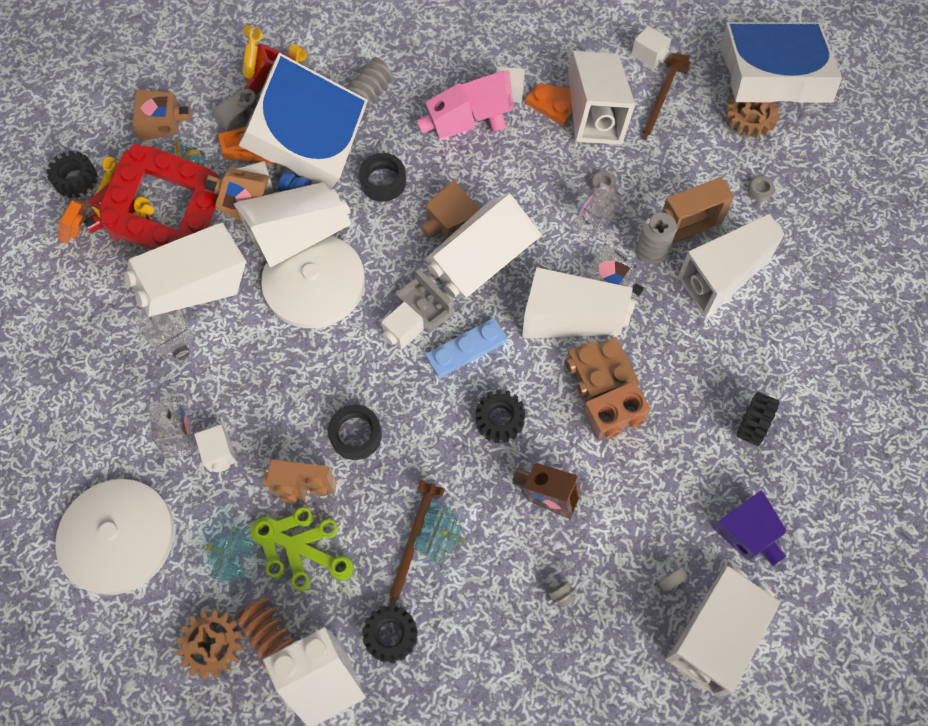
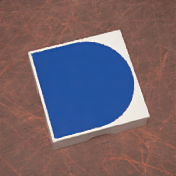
[721,22,842,102]
[239,53,368,190]

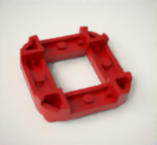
[99,144,220,250]

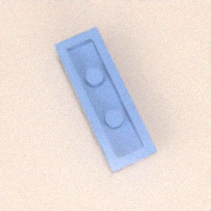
[425,318,508,379]

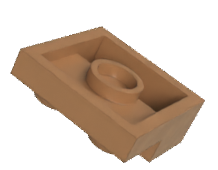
[565,337,639,401]
[263,459,337,504]

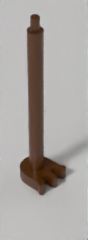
[642,53,691,140]
[388,480,445,606]

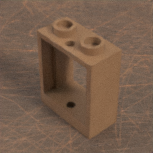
[662,177,734,244]

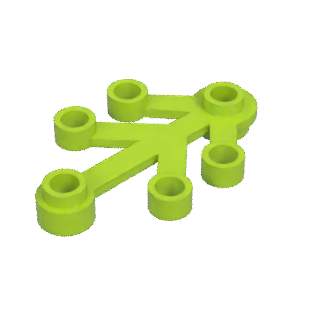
[250,507,354,592]

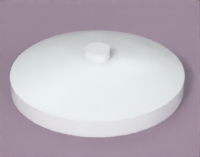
[261,236,365,328]
[55,479,174,595]

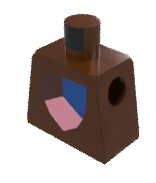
[512,463,581,520]

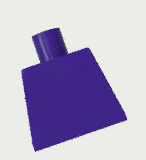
[713,490,787,567]

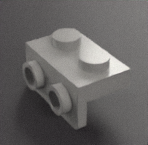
[395,269,454,333]

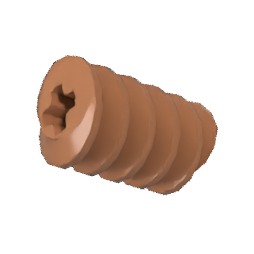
[236,597,295,669]

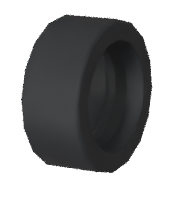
[359,153,406,202]
[328,404,382,460]

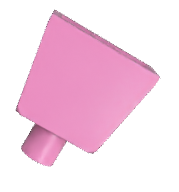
[461,70,514,132]
[417,83,476,139]

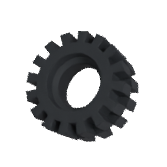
[47,151,98,198]
[475,390,525,443]
[736,391,780,446]
[362,605,418,664]

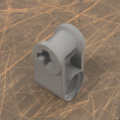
[213,89,258,131]

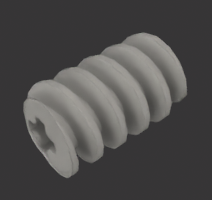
[346,57,394,109]
[636,212,677,264]

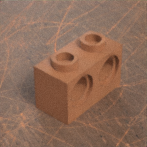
[583,381,651,440]

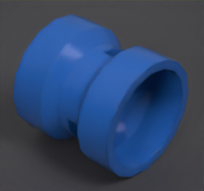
[278,171,312,192]

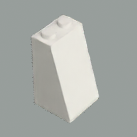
[568,51,635,145]
[234,182,351,268]
[424,193,541,299]
[678,214,785,318]
[124,223,246,317]
[522,267,636,338]
[665,566,781,698]
[263,627,366,726]

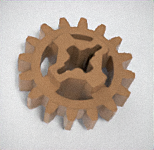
[725,97,780,138]
[176,610,245,679]

